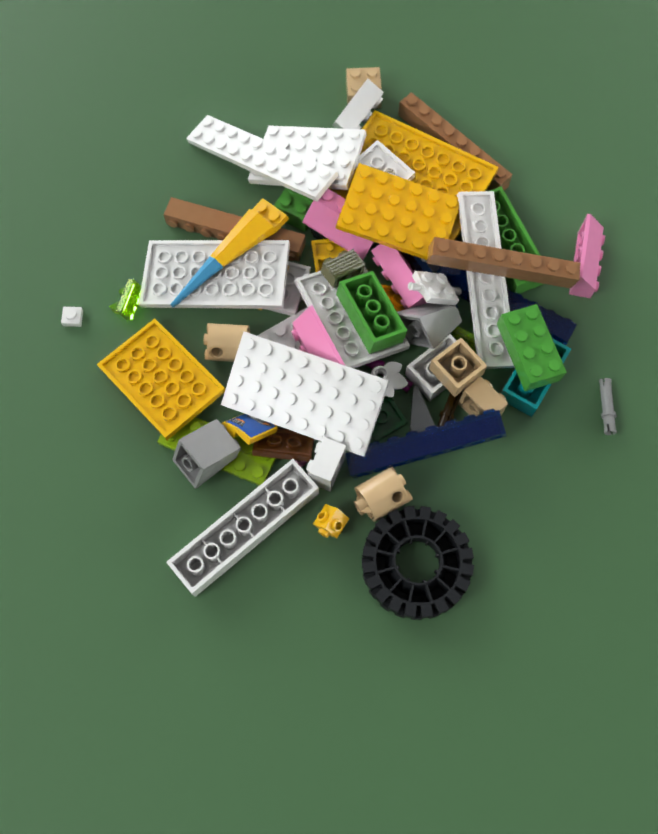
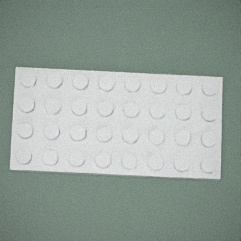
[138,240,290,309]
[221,332,390,456]

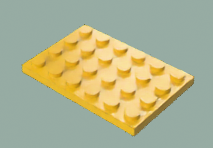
[335,163,459,260]
[97,318,225,441]

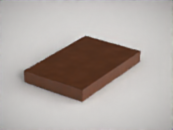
[252,427,315,462]

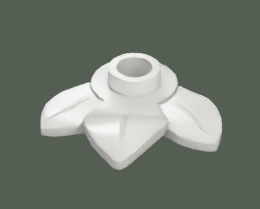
[371,362,408,398]

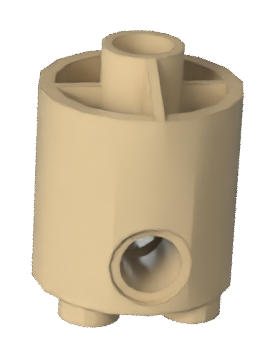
[203,323,250,362]
[354,467,413,522]

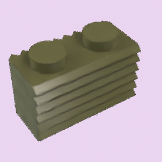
[321,249,365,288]

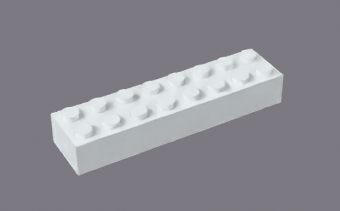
[166,459,319,597]

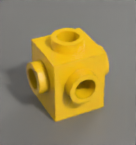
[313,504,349,539]

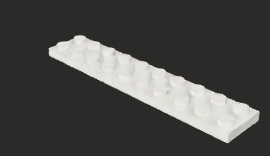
[186,115,339,202]
[457,191,515,369]

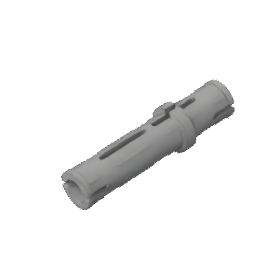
[599,378,617,435]

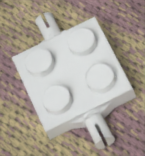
[408,271,462,306]

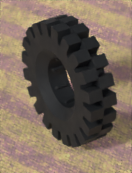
[362,506,474,620]

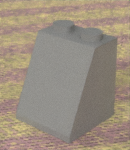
[397,303,462,349]
[172,419,241,489]

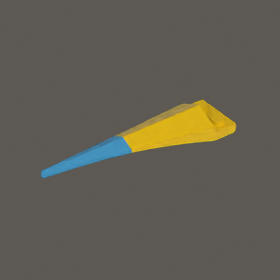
[171,198,289,308]

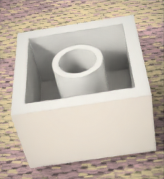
[306,437,346,491]

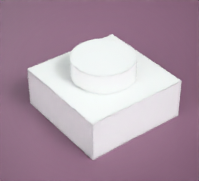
[61,307,83,327]

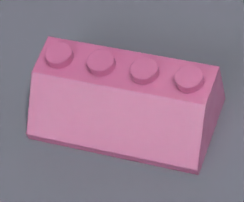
[302,188,375,260]
[569,214,605,298]
[371,244,427,309]
[291,305,345,365]

